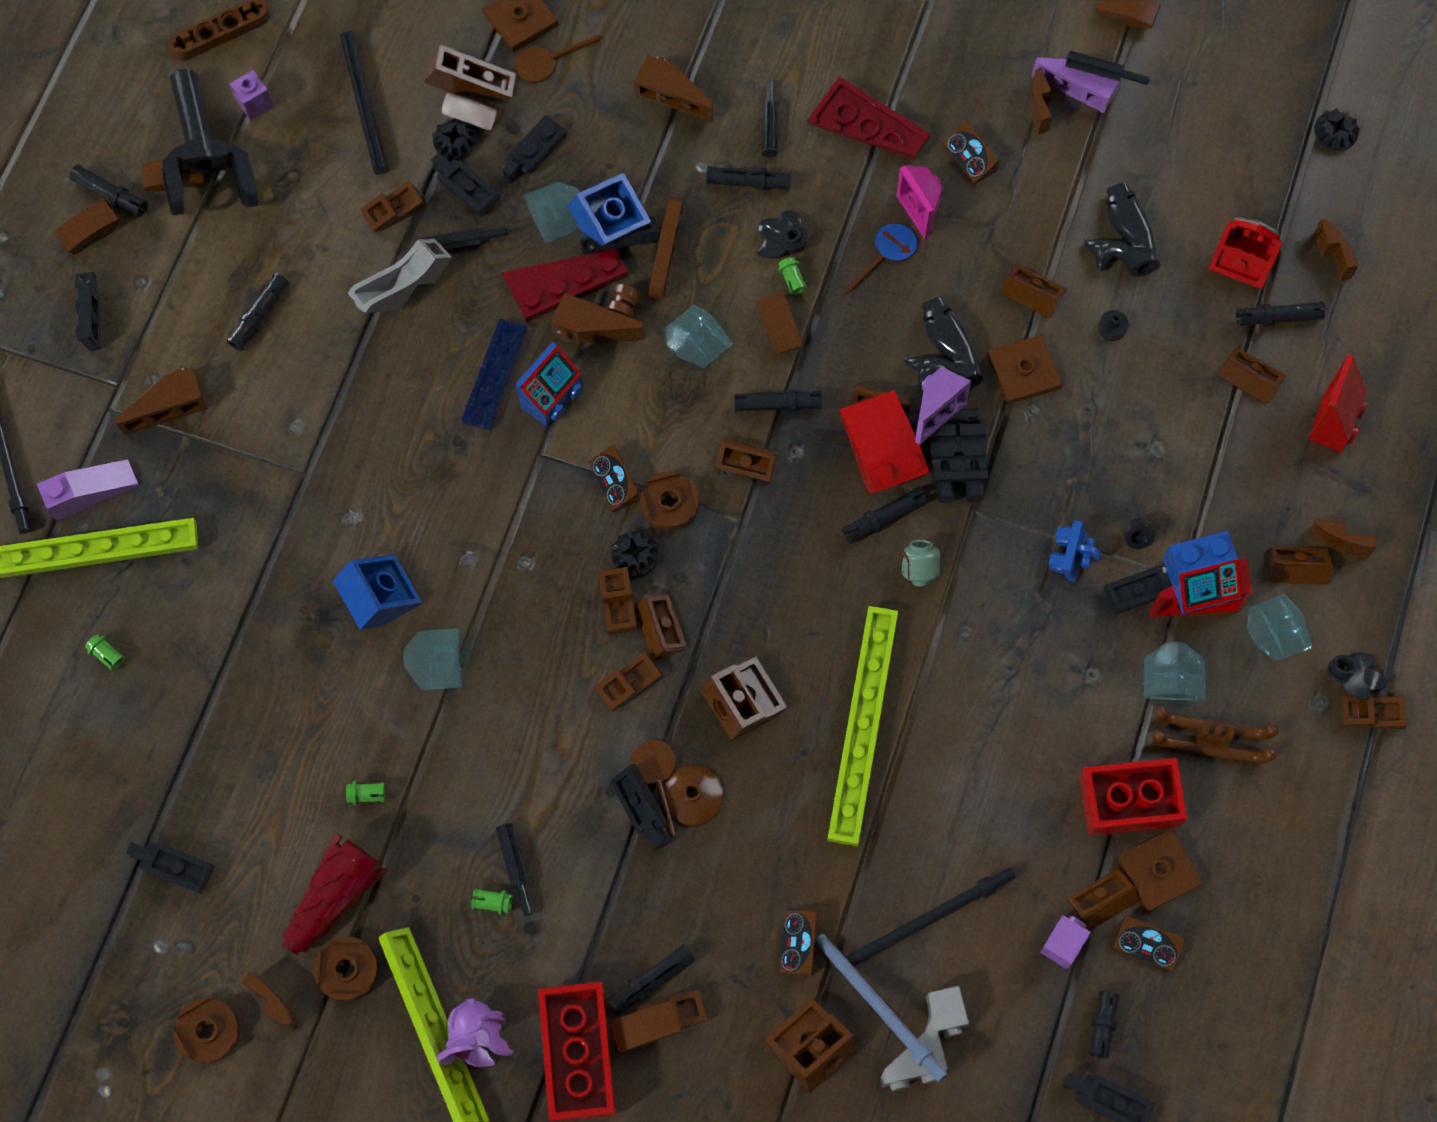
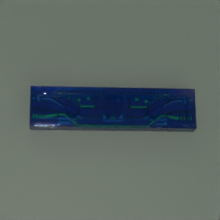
[462,319,527,431]

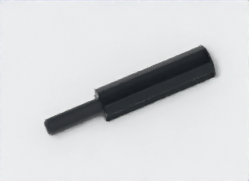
[1065,50,1150,85]
[761,79,778,158]
[421,227,508,251]
[496,823,533,917]

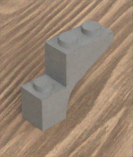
[347,239,452,313]
[881,986,969,1091]

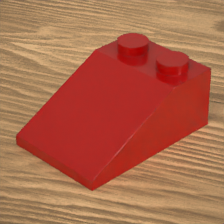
[1308,354,1367,452]
[839,390,929,493]
[1149,558,1252,617]

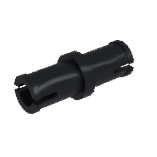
[1088,990,1120,1059]

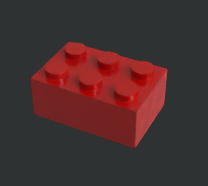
[1079,758,1187,836]

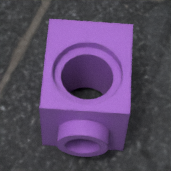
[230,70,274,121]
[1040,915,1090,969]

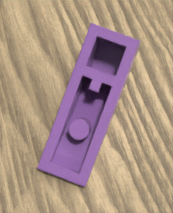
[1032,57,1123,113]
[915,367,971,444]
[37,459,139,521]

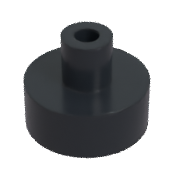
[1098,310,1129,341]
[1123,518,1155,549]

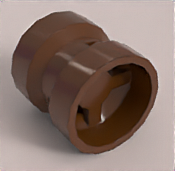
[606,284,642,318]

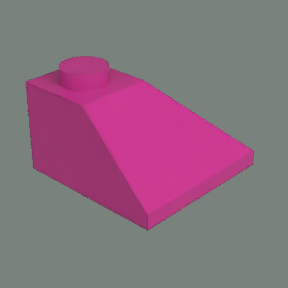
[896,165,943,239]

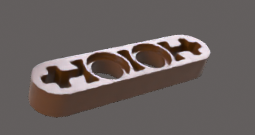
[169,0,270,61]
[649,197,684,299]

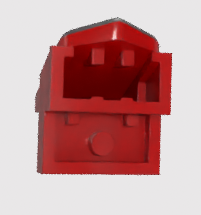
[1208,217,1283,289]

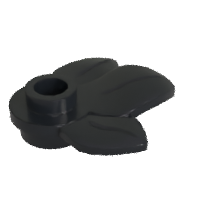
[757,211,808,259]
[1327,652,1389,700]

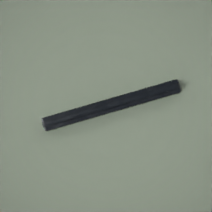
[340,30,389,175]

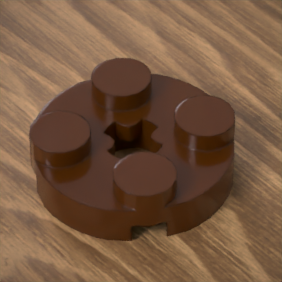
[640,471,699,531]
[313,937,379,1002]
[173,998,240,1064]

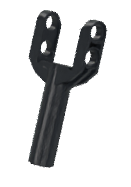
[162,69,258,216]

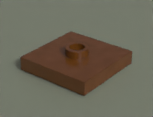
[483,0,558,52]
[987,334,1063,405]
[1116,828,1203,913]

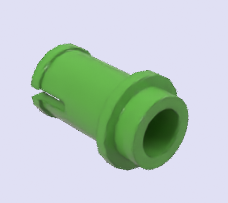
[778,257,808,296]
[85,634,125,672]
[346,781,385,806]
[471,888,513,915]

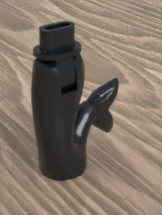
[1084,182,1160,277]
[904,296,983,390]

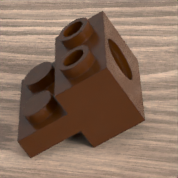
[700,656,787,741]
[765,998,857,1093]

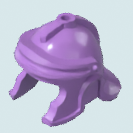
[436,999,513,1067]

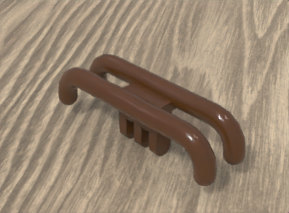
[1152,707,1278,763]

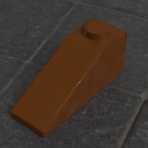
[424,45,516,100]
[634,55,714,122]
[551,293,645,344]
[115,367,208,435]

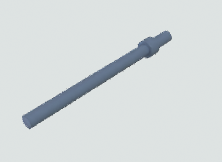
[814,934,948,1083]

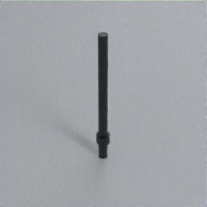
[0,412,31,534]
[846,867,1016,967]

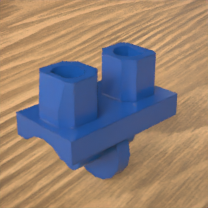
[1049,521,1101,582]

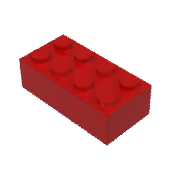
[538,982,616,1122]

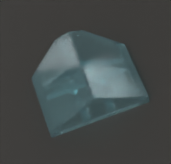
[523,181,580,243]
[665,304,732,369]
[1247,593,1312,662]
[403,628,462,690]
[1144,642,1206,701]

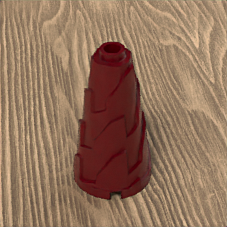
[282,833,387,955]

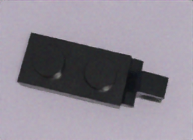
[502,115,567,183]
[430,153,500,217]
[579,216,660,254]
[74,271,101,352]
[1104,565,1172,615]
[610,764,673,850]
[126,842,215,895]
[1062,1073,1155,1122]

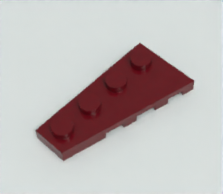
[807,76,930,160]
[501,249,628,323]

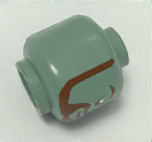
[902,540,940,586]

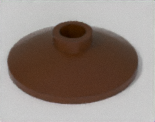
[663,765,723,826]

